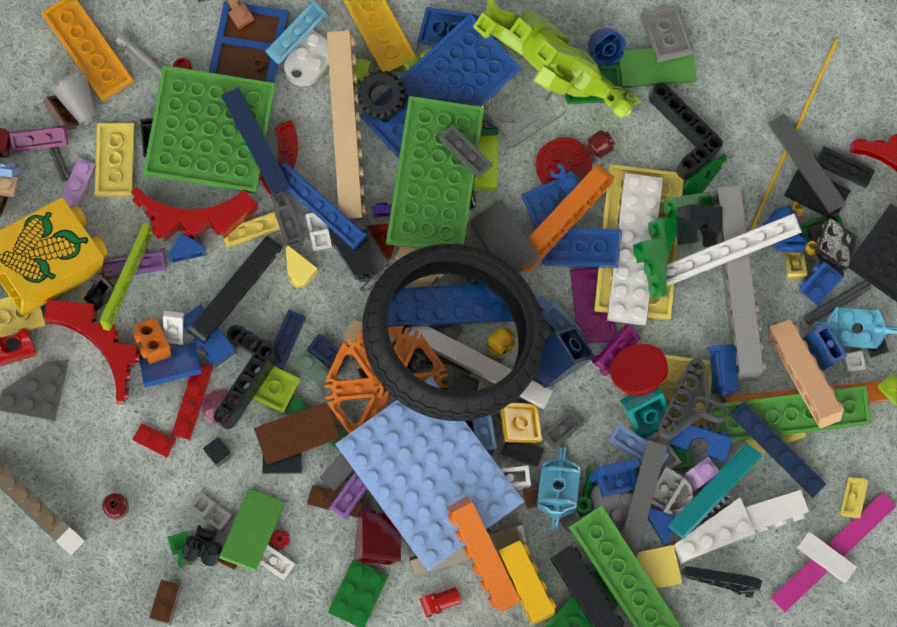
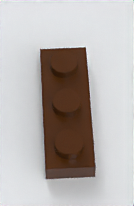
[307,485,369,518]

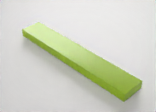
[100,223,153,331]

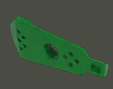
[683,153,727,195]

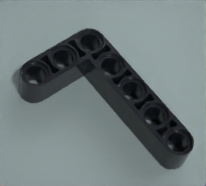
[649,83,723,180]
[214,325,279,429]

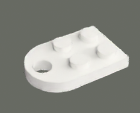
[284,29,329,86]

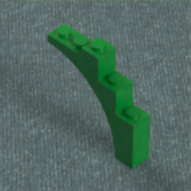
[633,192,714,300]

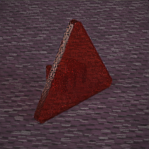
[367,223,394,260]

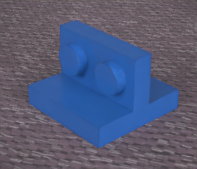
[589,458,640,498]

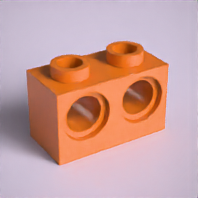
[133,317,171,365]

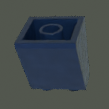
[536,325,595,388]

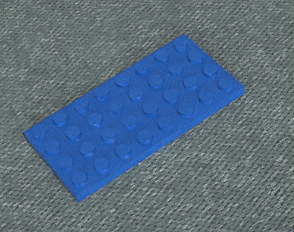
[360,14,521,159]

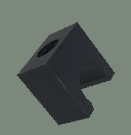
[677,204,723,248]

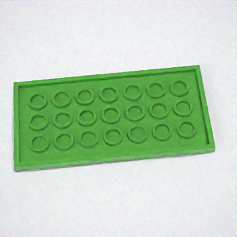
[386,96,484,249]

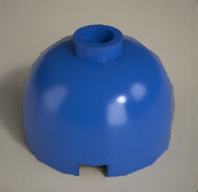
[588,28,626,66]

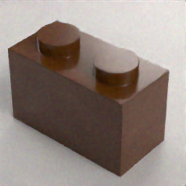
[149,580,182,625]

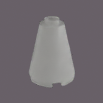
[51,71,97,126]

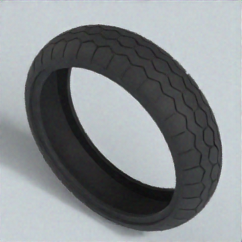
[362,244,545,421]

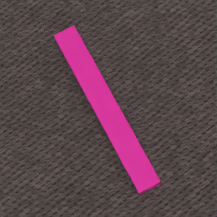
[771,492,896,613]

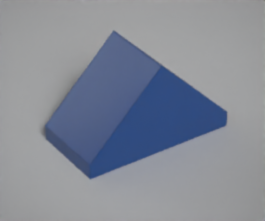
[167,233,207,263]
[647,508,675,546]

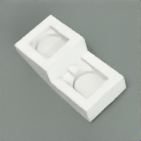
[305,213,332,251]

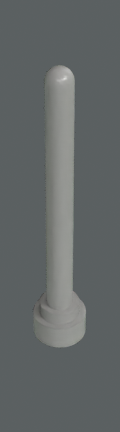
[115,31,162,76]

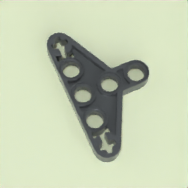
[658,359,728,440]

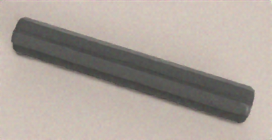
[803,280,871,325]

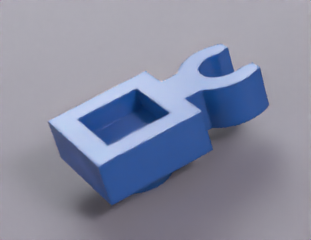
[550,164,582,195]

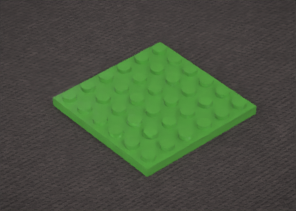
[143,65,275,194]

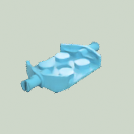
[814,307,897,349]
[537,447,581,530]

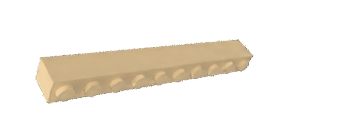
[327,30,367,221]

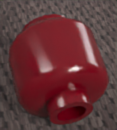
[586,130,615,158]
[102,493,129,520]

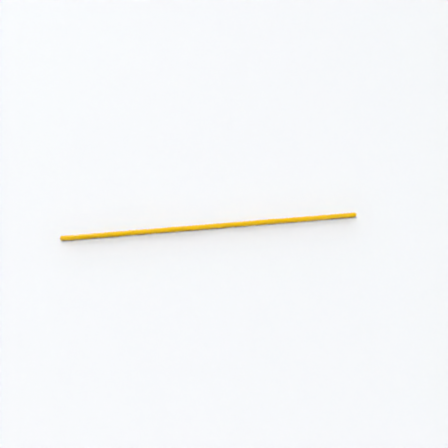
[749,38,838,231]

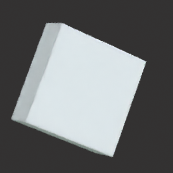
[844,350,867,373]

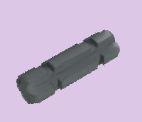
[49,147,70,182]

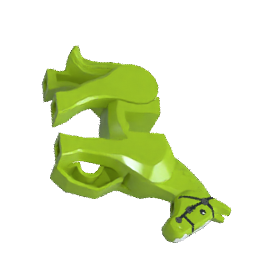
[473,0,641,119]

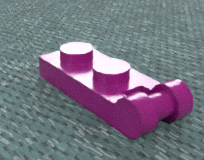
[592,324,641,376]

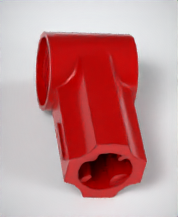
[419,587,462,618]

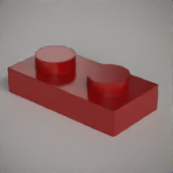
[132,423,176,458]

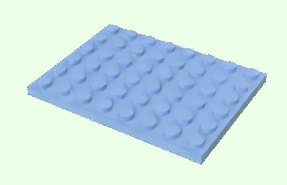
[336,376,524,572]

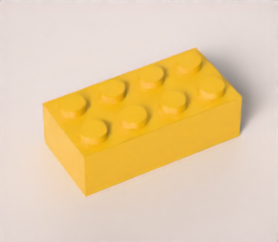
[498,540,556,626]

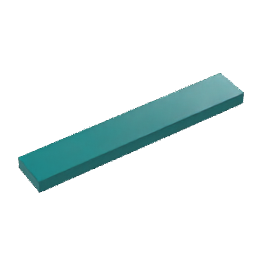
[668,443,762,539]

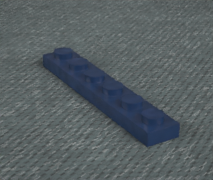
[730,402,826,498]

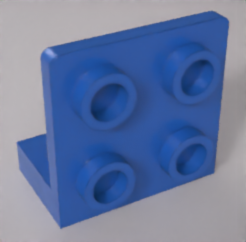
[799,261,844,306]

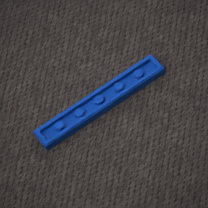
[280,162,367,249]

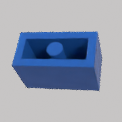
[803,323,847,371]

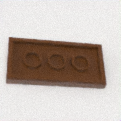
[254,402,340,465]

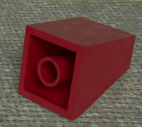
[354,510,401,566]

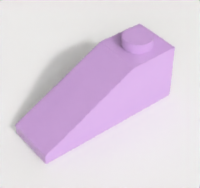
[683,457,720,494]

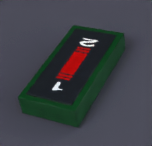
[480,119,499,137]

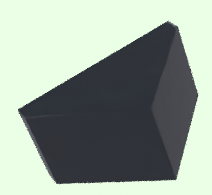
[84,273,115,312]

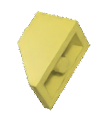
[285,246,318,290]

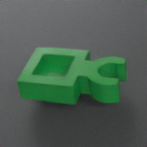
[167,531,193,568]

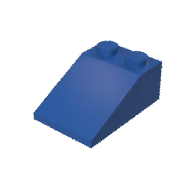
[417,7,479,47]

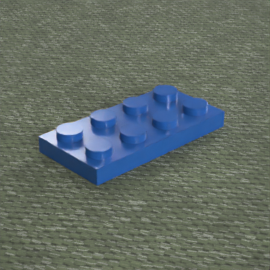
[542,228,622,268]

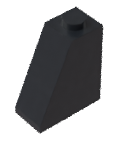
[330,229,374,282]

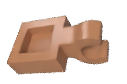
[227,0,254,30]

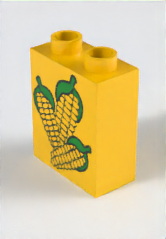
[0,197,108,316]

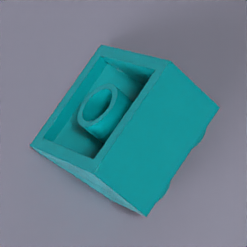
[619,387,672,439]

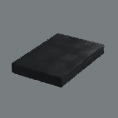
[784,169,851,221]

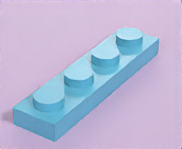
[265,1,327,64]

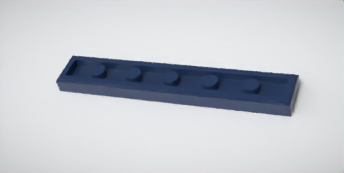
[221,87,290,196]

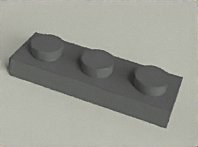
[439,124,493,179]

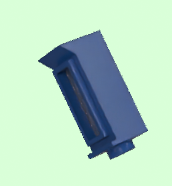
[706,344,739,397]

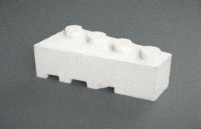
[674,498,756,565]

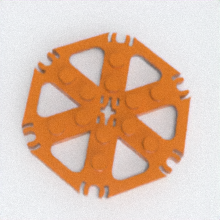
[324,326,449,434]

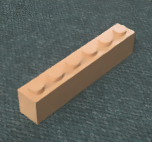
[768,319,844,428]

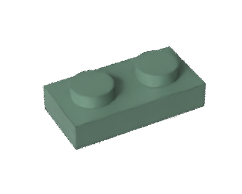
[294,350,330,390]

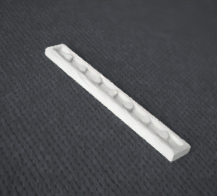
[666,214,802,286]
[408,326,553,409]

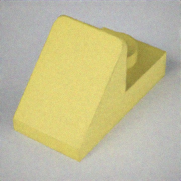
[783,252,808,281]

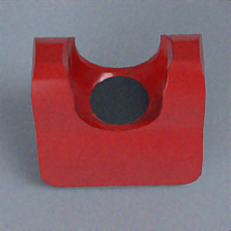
[0,327,37,366]

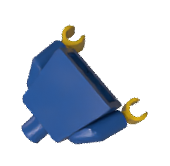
[763,202,818,256]

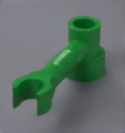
[577,465,599,515]

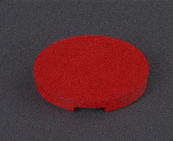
[536,138,592,185]
[610,344,669,396]

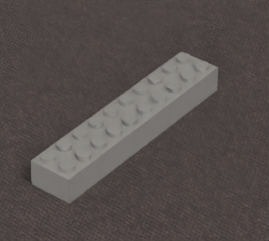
[714,185,766,381]

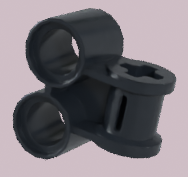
[182,524,222,566]

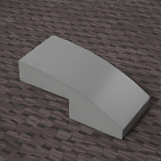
[189,492,234,532]

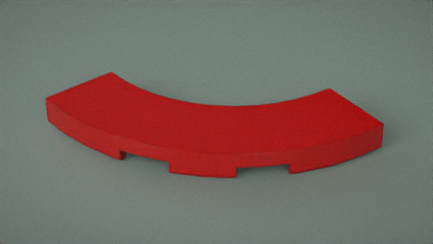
[260,119,298,195]

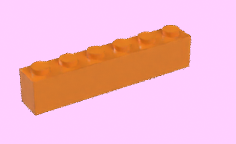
[447,496,521,612]

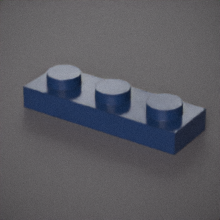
[268,310,306,370]

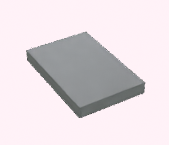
[641,5,693,63]

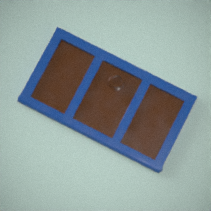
[209,1,289,83]

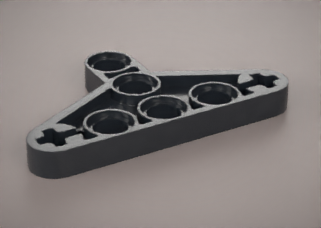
[682,566,763,598]

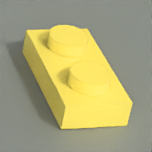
[840,477,869,518]

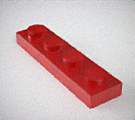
[171,363,213,441]

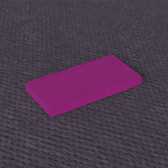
[570,268,616,344]

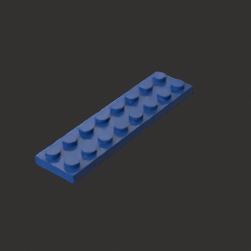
[370,284,514,327]

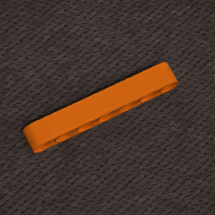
[522,165,615,273]

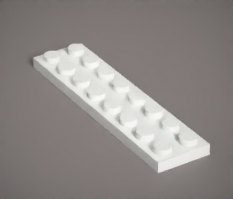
[607,173,663,326]

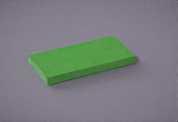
[619,44,697,88]
[220,488,285,572]

